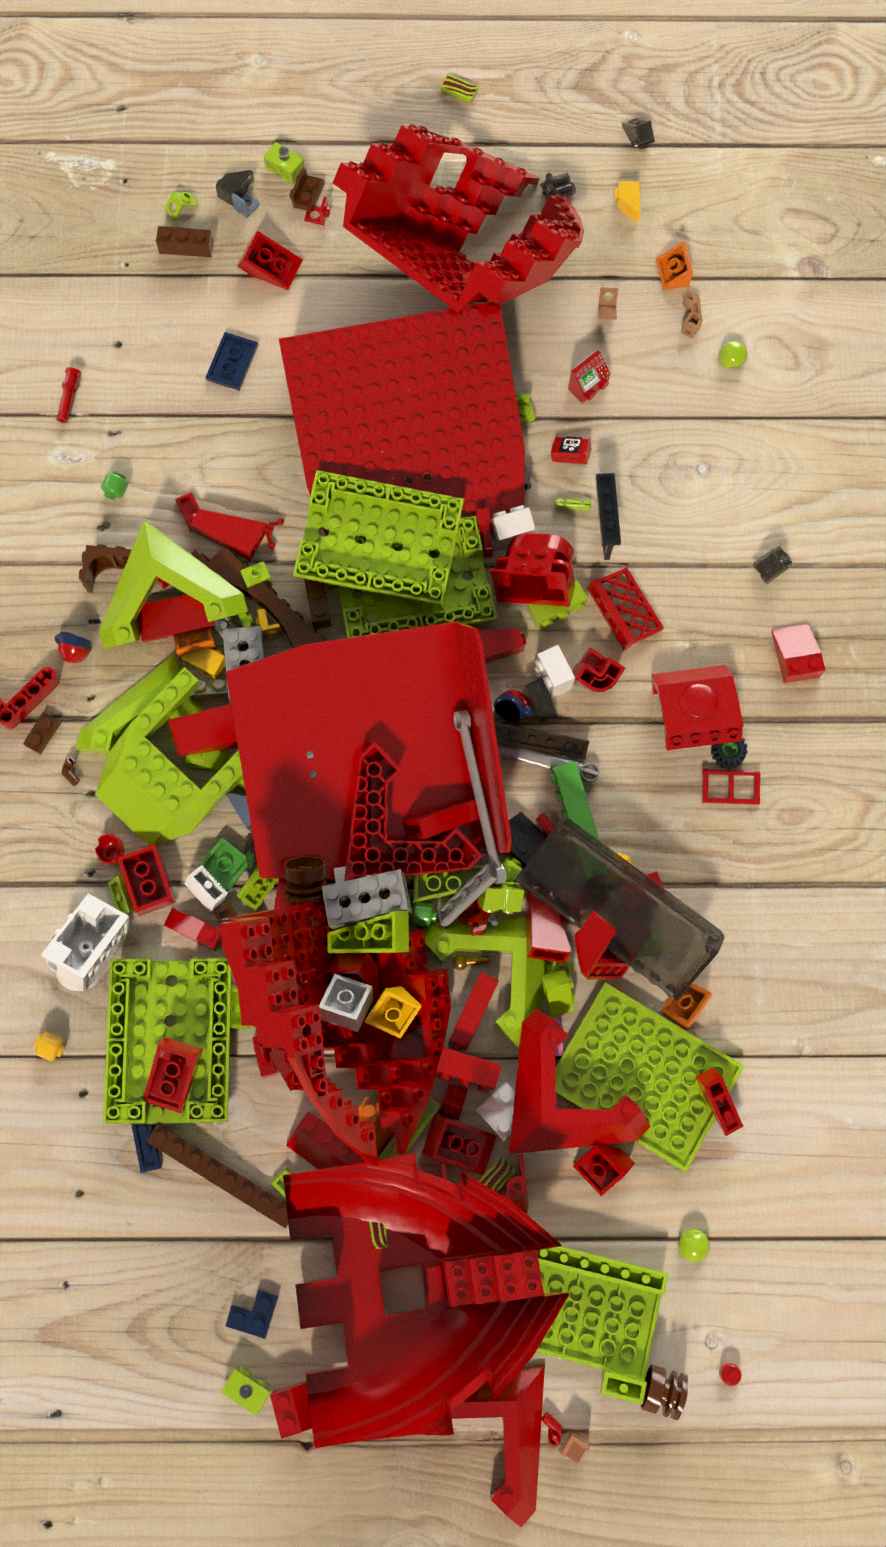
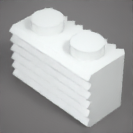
[184,866,227,912]

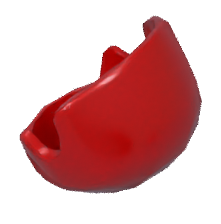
[95,833,125,865]

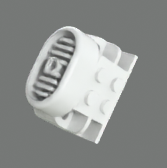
[41,893,129,992]

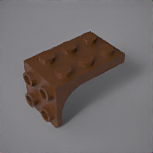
[79,544,132,593]

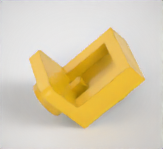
[255,608,282,638]

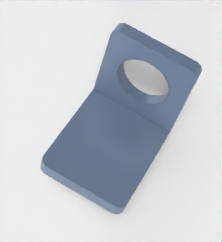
[231,193,259,218]

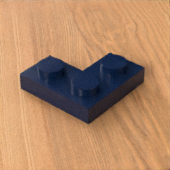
[225,1290,279,1339]

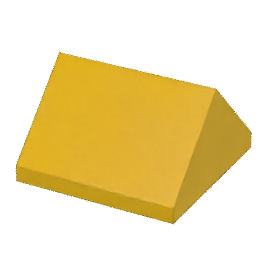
[365,986,421,1039]

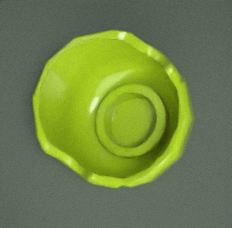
[718,341,748,369]
[678,1228,710,1263]

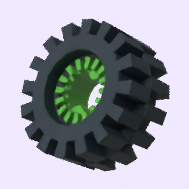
[711,738,748,769]

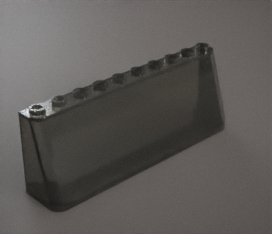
[515,817,725,1000]

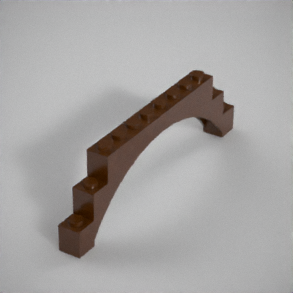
[191,547,329,648]

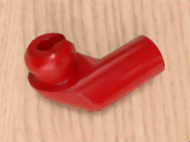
[541,1412,562,1447]

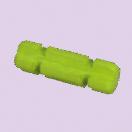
[555,498,591,511]

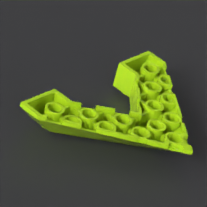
[99,520,248,649]
[75,654,229,772]
[423,917,548,1050]

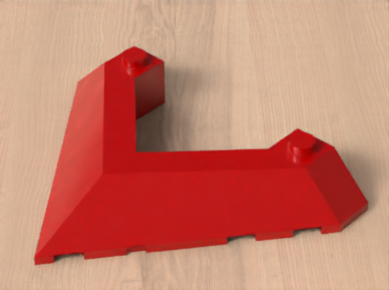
[344,741,483,882]
[509,1009,651,1155]
[451,1364,545,1527]

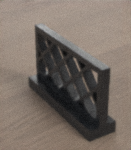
[595,473,621,560]

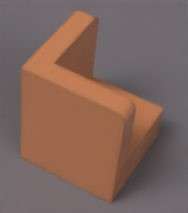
[559,1431,590,1463]

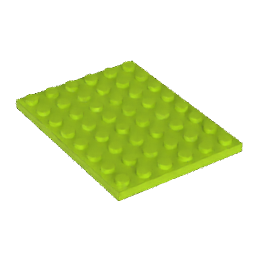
[555,982,744,1172]

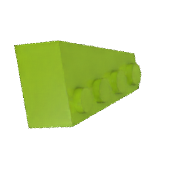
[413,865,485,903]
[327,911,409,953]

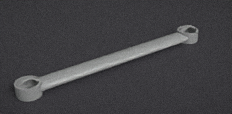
[453,710,507,885]
[497,743,600,783]

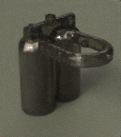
[540,172,576,199]
[753,546,792,584]

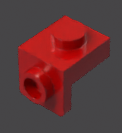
[440,1084,468,1120]

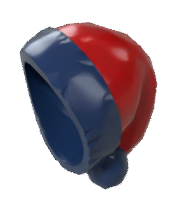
[54,631,92,663]
[494,690,532,723]

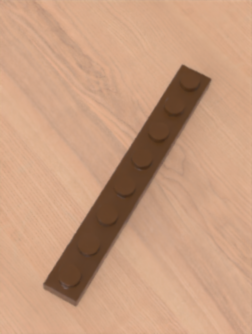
[146,1124,288,1229]

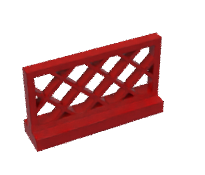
[587,567,664,650]

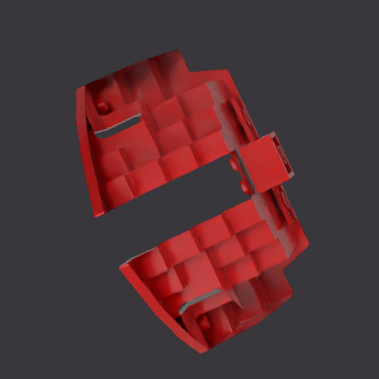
[332,124,584,313]
[220,892,451,1166]

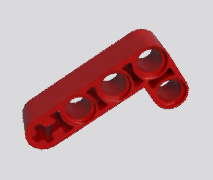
[0,667,60,729]

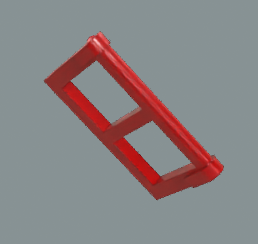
[702,769,761,805]

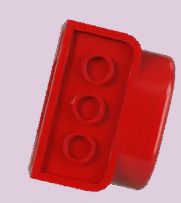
[490,533,575,607]

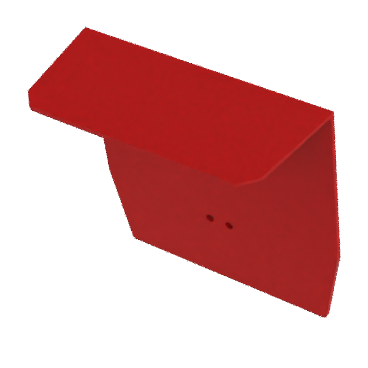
[279,301,525,536]
[226,621,512,878]

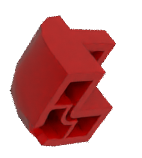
[572,647,626,692]

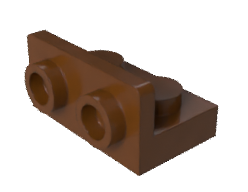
[290,169,325,212]

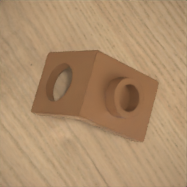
[598,287,618,320]

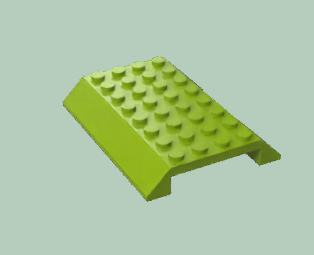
[536,1246,669,1405]

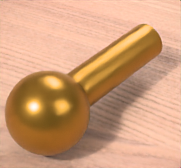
[453,955,490,971]

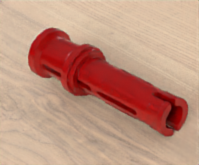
[56,367,81,423]

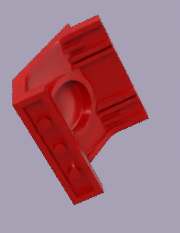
[651,665,744,751]

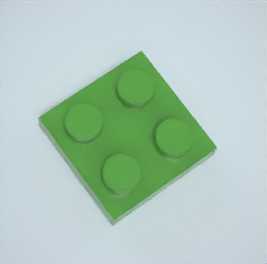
[197,838,253,892]

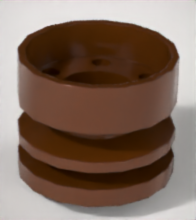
[284,856,327,903]
[641,1364,688,1421]

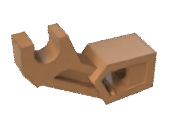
[681,291,703,339]

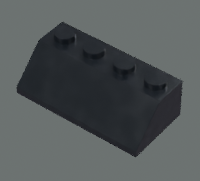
[508,812,576,891]

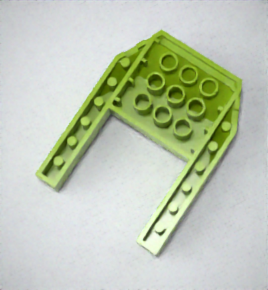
[95,667,243,846]

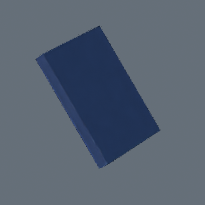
[205,332,258,391]

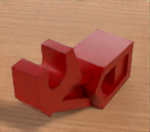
[475,508,493,558]
[468,897,491,936]

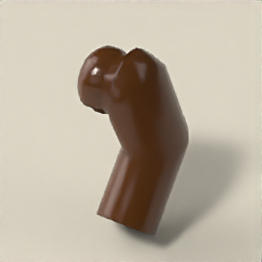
[61,757,80,786]

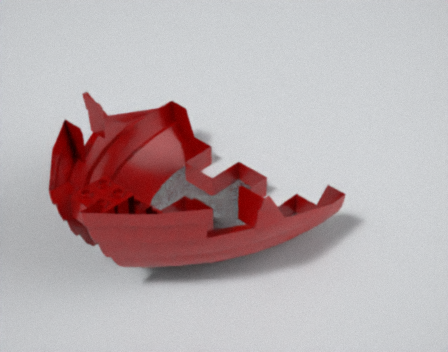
[283,1153,569,1448]

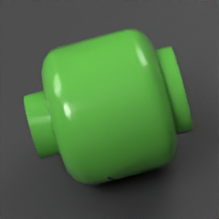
[101,471,128,500]
[408,901,437,928]

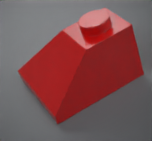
[573,1143,635,1196]

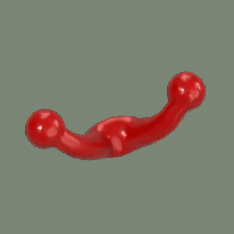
[266,518,284,549]

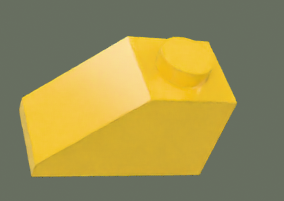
[614,181,641,222]
[181,648,226,679]

